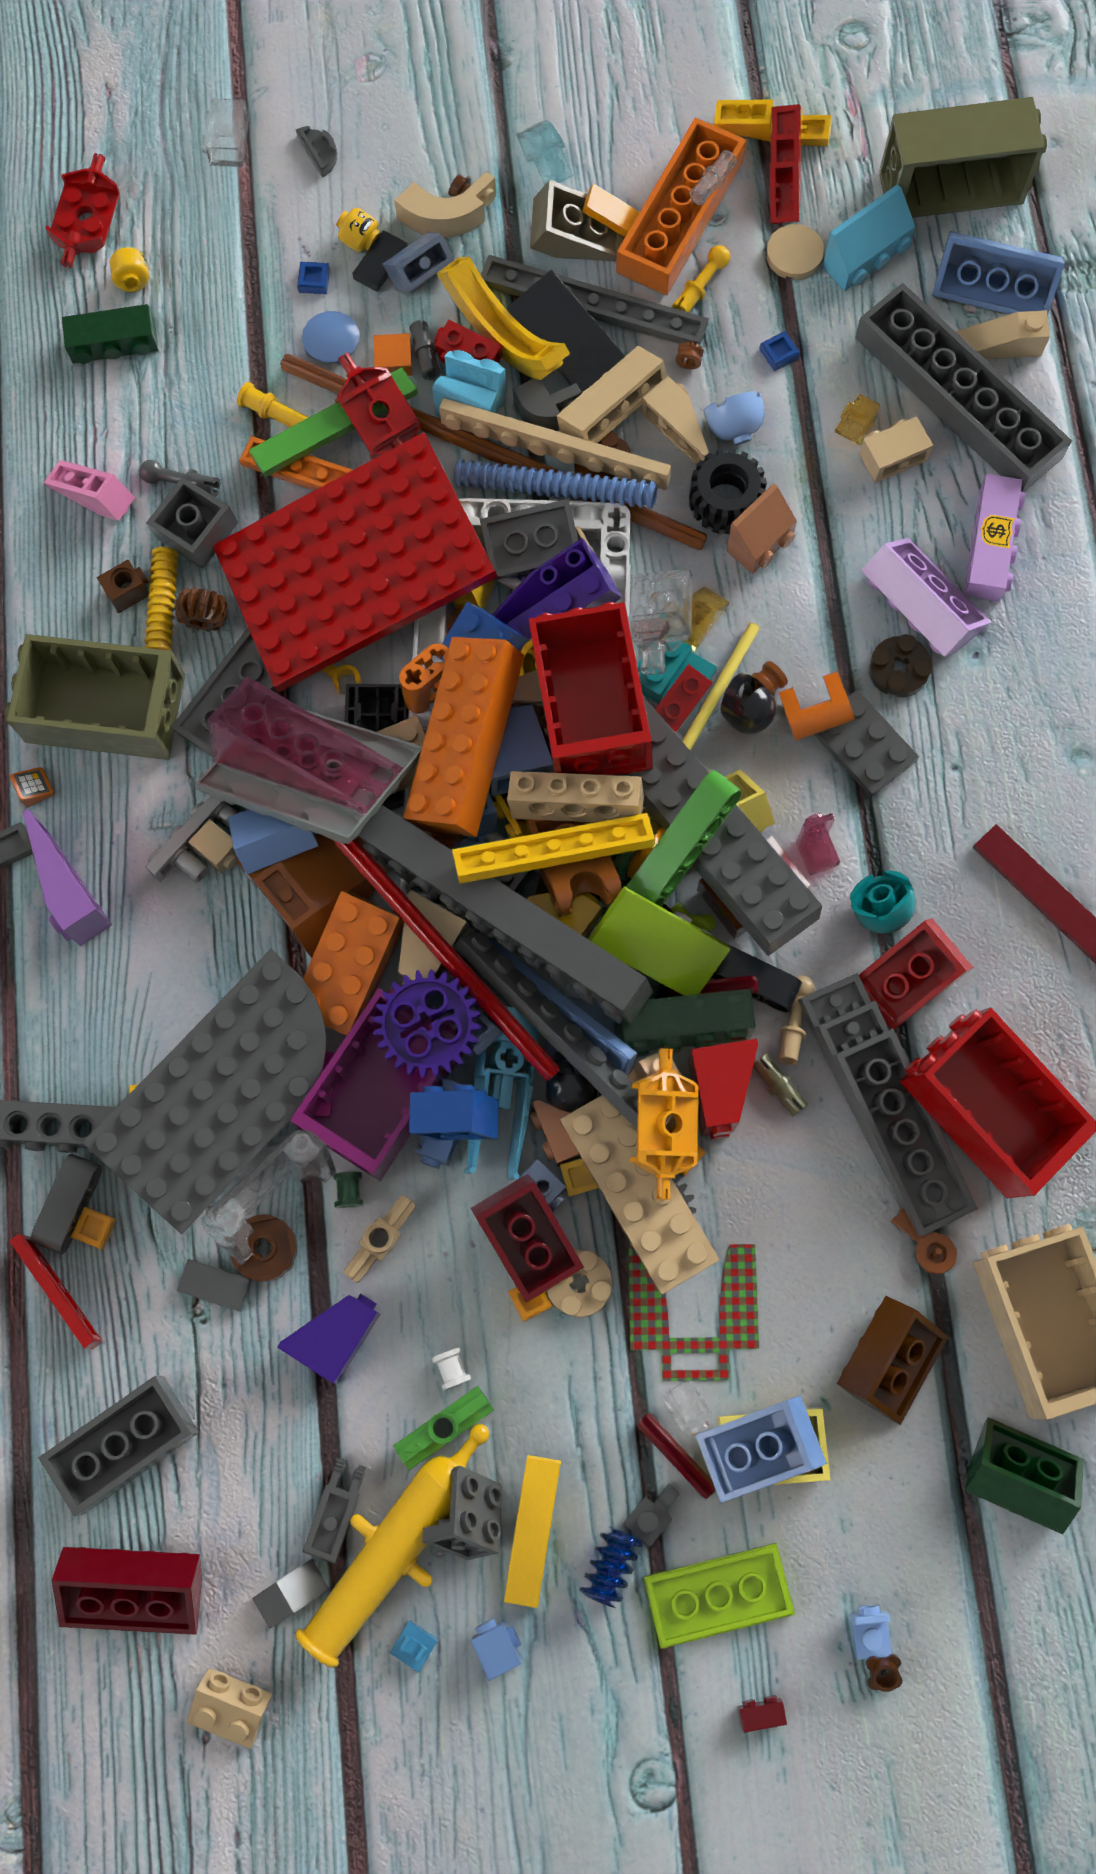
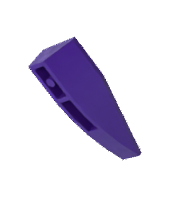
[492,538,622,640]

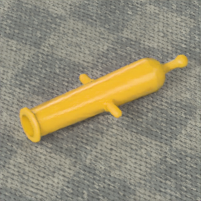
[295,1424,489,1668]

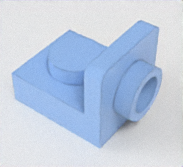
[850,1605,892,1660]

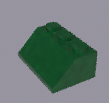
[965,1417,1084,1534]

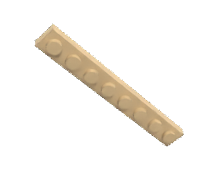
[439,398,671,490]

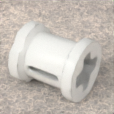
[431,1347,471,1391]

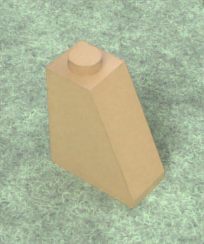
[398,890,468,985]

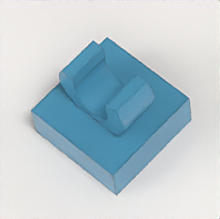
[390,1620,439,1673]

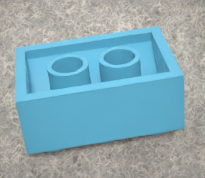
[822,184,915,291]

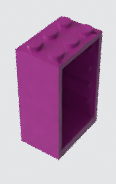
[290,988,464,1181]

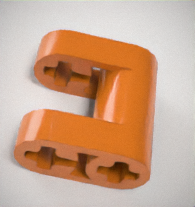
[399,643,449,714]
[779,671,855,741]

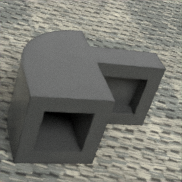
[513,379,582,431]

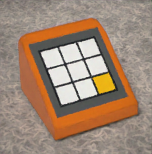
[9,767,55,808]

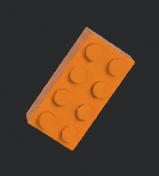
[303,891,404,1036]

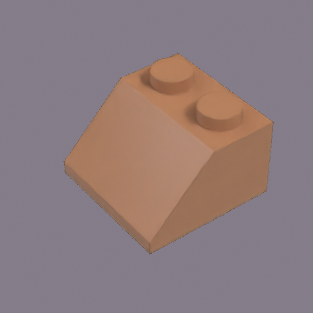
[727,483,797,574]

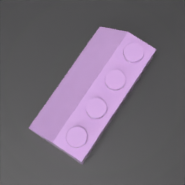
[861,538,991,657]

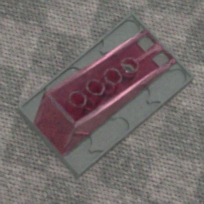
[195,676,422,844]

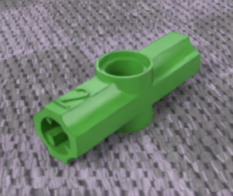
[393,1385,494,1471]

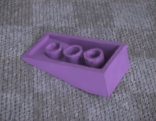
[23,809,112,946]

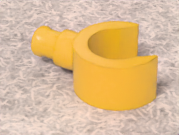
[321,665,362,694]

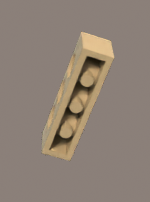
[507,771,644,822]

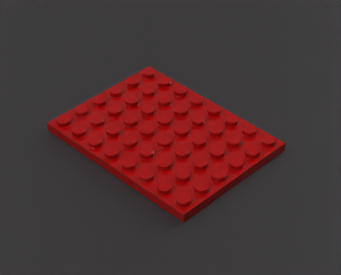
[213,432,498,692]

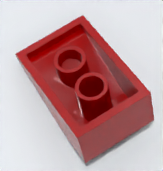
[859,918,974,1030]

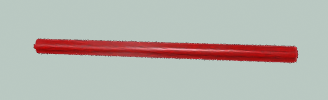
[335,839,559,1081]

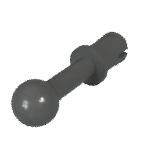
[139,460,221,497]

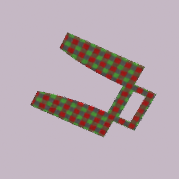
[628,1244,759,1381]

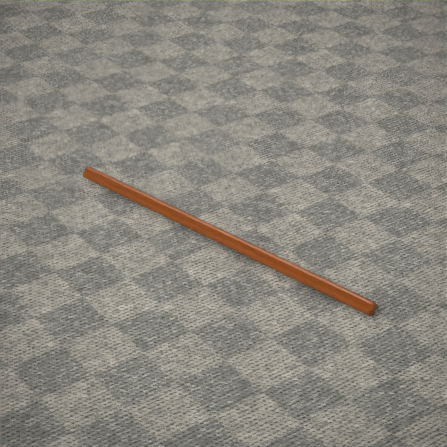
[280,354,707,550]

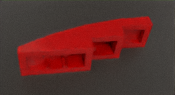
[770,104,801,224]

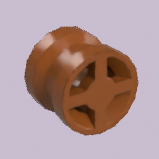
[751,661,788,696]

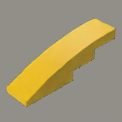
[713,99,832,147]
[504,1455,561,1608]

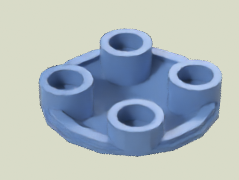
[302,311,360,365]

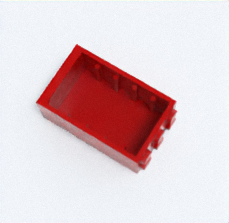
[529,602,653,776]
[900,1007,1096,1199]

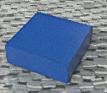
[297,262,330,294]
[759,331,800,372]

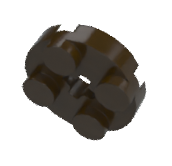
[869,634,932,697]

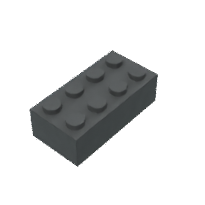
[38,1376,200,1517]

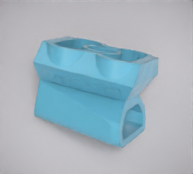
[432,350,507,417]

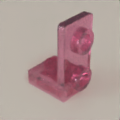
[796,813,840,876]

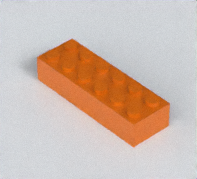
[616,117,746,296]
[403,637,524,837]

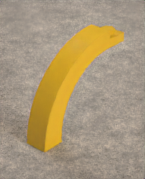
[436,257,570,380]

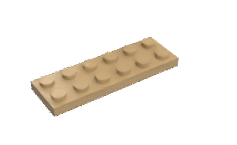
[560,1095,720,1295]

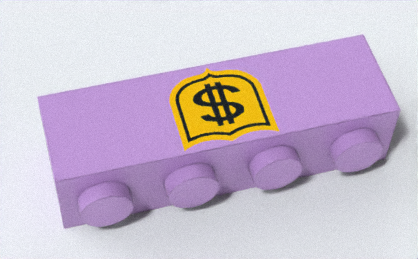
[964,473,1025,602]

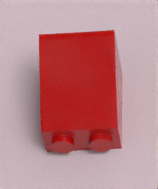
[688,1038,758,1140]

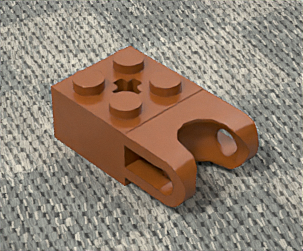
[527,819,621,917]

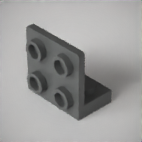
[422,1466,502,1560]

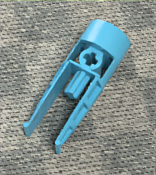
[464,1007,540,1180]

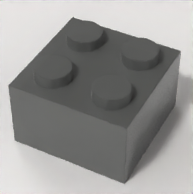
[146,476,238,569]

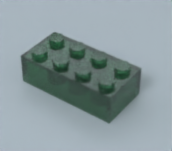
[619,989,756,1057]

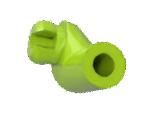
[670,902,716,932]

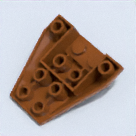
[236,833,390,959]

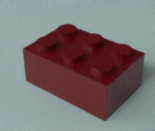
[470,1174,584,1303]

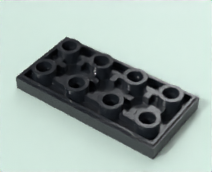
[507,269,625,393]

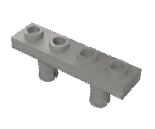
[145,796,239,882]

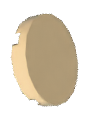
[766,224,824,280]

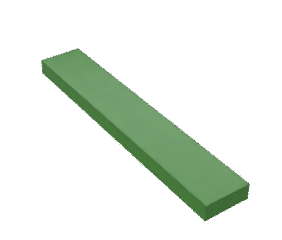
[249,367,418,478]

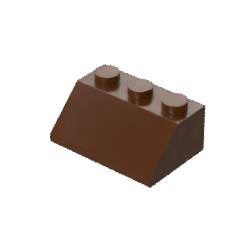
[837,1296,949,1425]

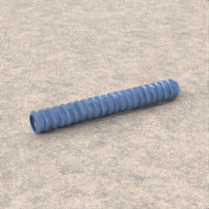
[454,459,657,509]

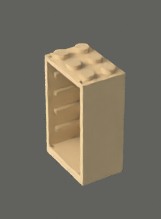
[973,1224,1096,1420]

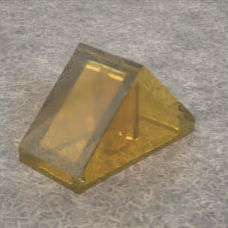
[671,586,730,650]

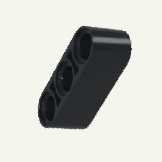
[711,945,803,1013]

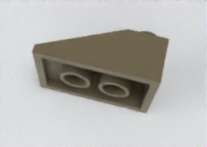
[530,179,623,261]

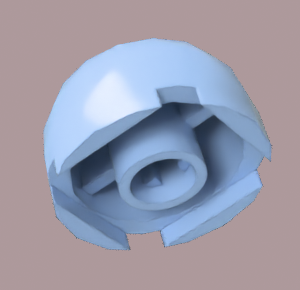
[703,391,765,445]

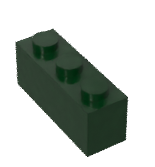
[62,304,159,364]

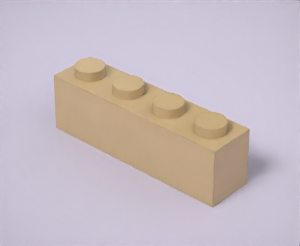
[557,346,666,443]

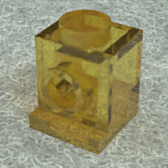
[835,394,880,446]

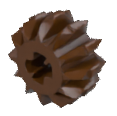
[174,587,228,632]

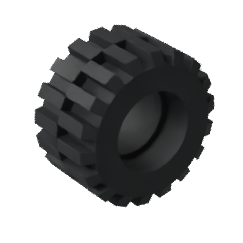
[689,449,767,534]

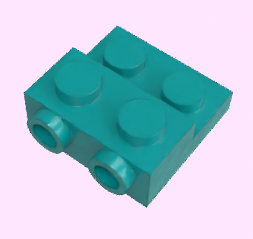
[637,631,718,704]

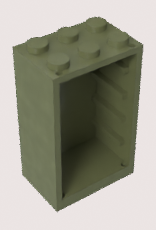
[879,97,1047,218]
[5,634,185,760]

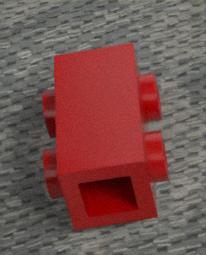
[434,319,503,364]

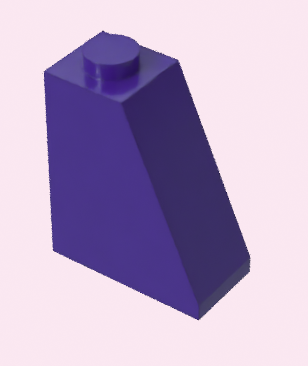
[277,1293,380,1384]

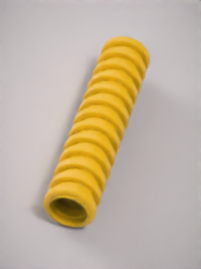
[144,547,179,651]

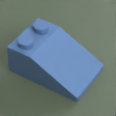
[696,1396,827,1503]

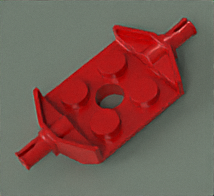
[45,153,120,268]
[335,352,422,459]

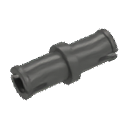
[409,320,441,380]

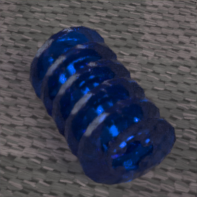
[579,1526,643,1608]

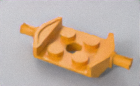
[630,1049,699,1199]

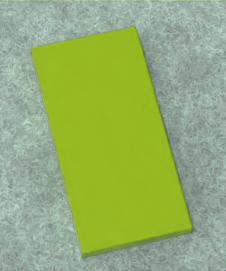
[588,886,731,1001]
[643,1543,795,1649]

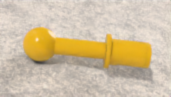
[672,245,730,313]

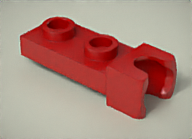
[655,664,713,733]

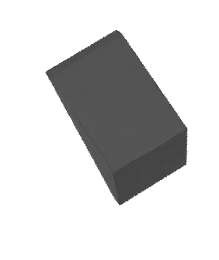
[252,1559,329,1629]

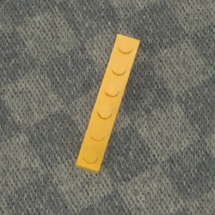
[452,813,655,884]

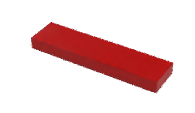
[9,1234,102,1350]

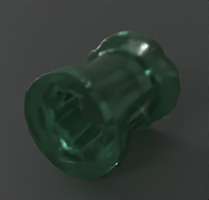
[333,1172,364,1208]

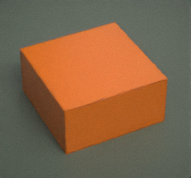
[374,333,413,376]

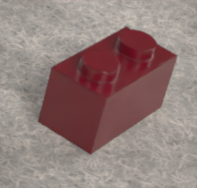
[738,1695,787,1733]

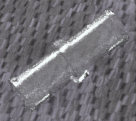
[689,150,737,205]

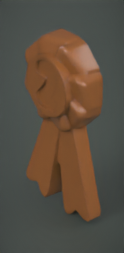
[891,1208,957,1274]

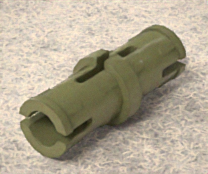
[753,1054,809,1117]

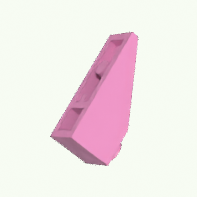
[43,460,135,521]

